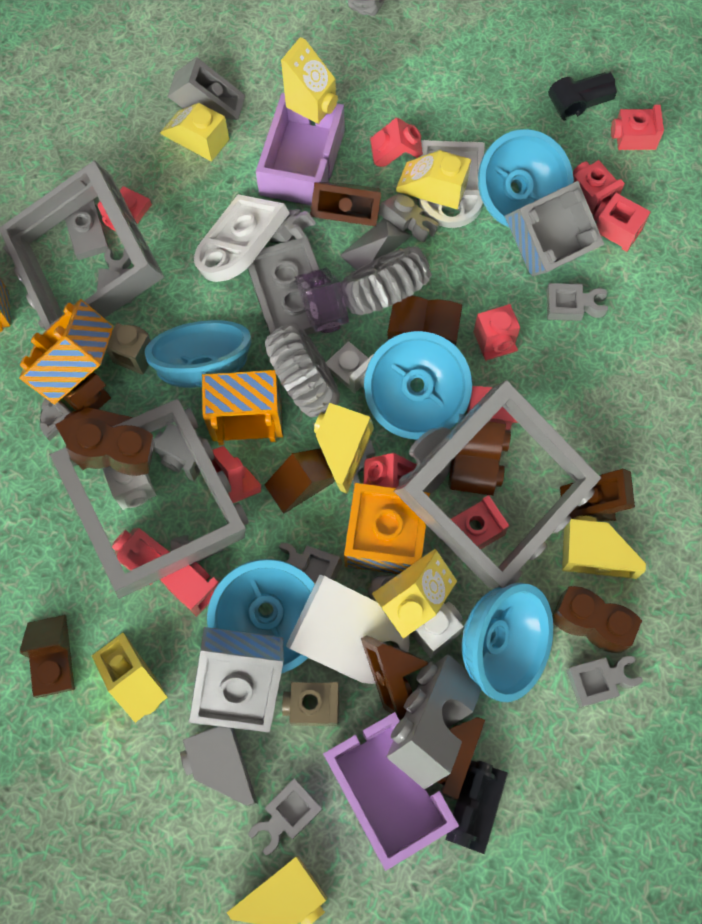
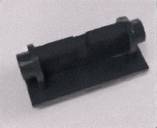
[445,760,508,854]

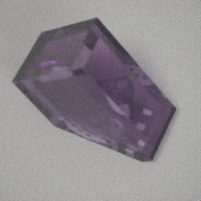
[294,267,350,333]

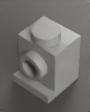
[153,424,204,482]

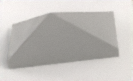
[341,218,410,270]

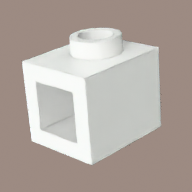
[102,466,156,510]
[411,601,464,658]

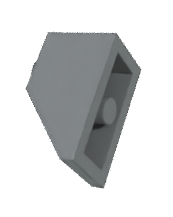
[167,57,245,120]
[180,726,258,806]

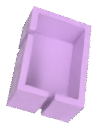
[256,93,345,205]
[323,712,459,871]

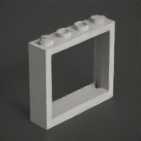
[0,160,164,330]
[394,380,601,588]
[49,398,249,599]

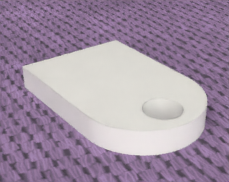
[419,140,485,228]
[194,194,290,282]
[286,575,410,684]

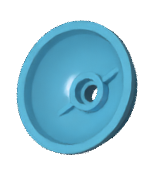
[478,129,574,228]
[145,320,251,388]
[364,331,472,440]
[207,559,315,674]
[462,583,553,702]

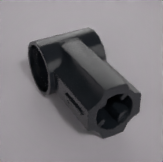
[548,72,617,121]

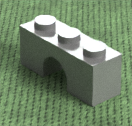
[386,654,481,789]

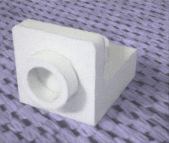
[326,341,374,394]

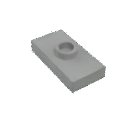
[65,199,109,260]

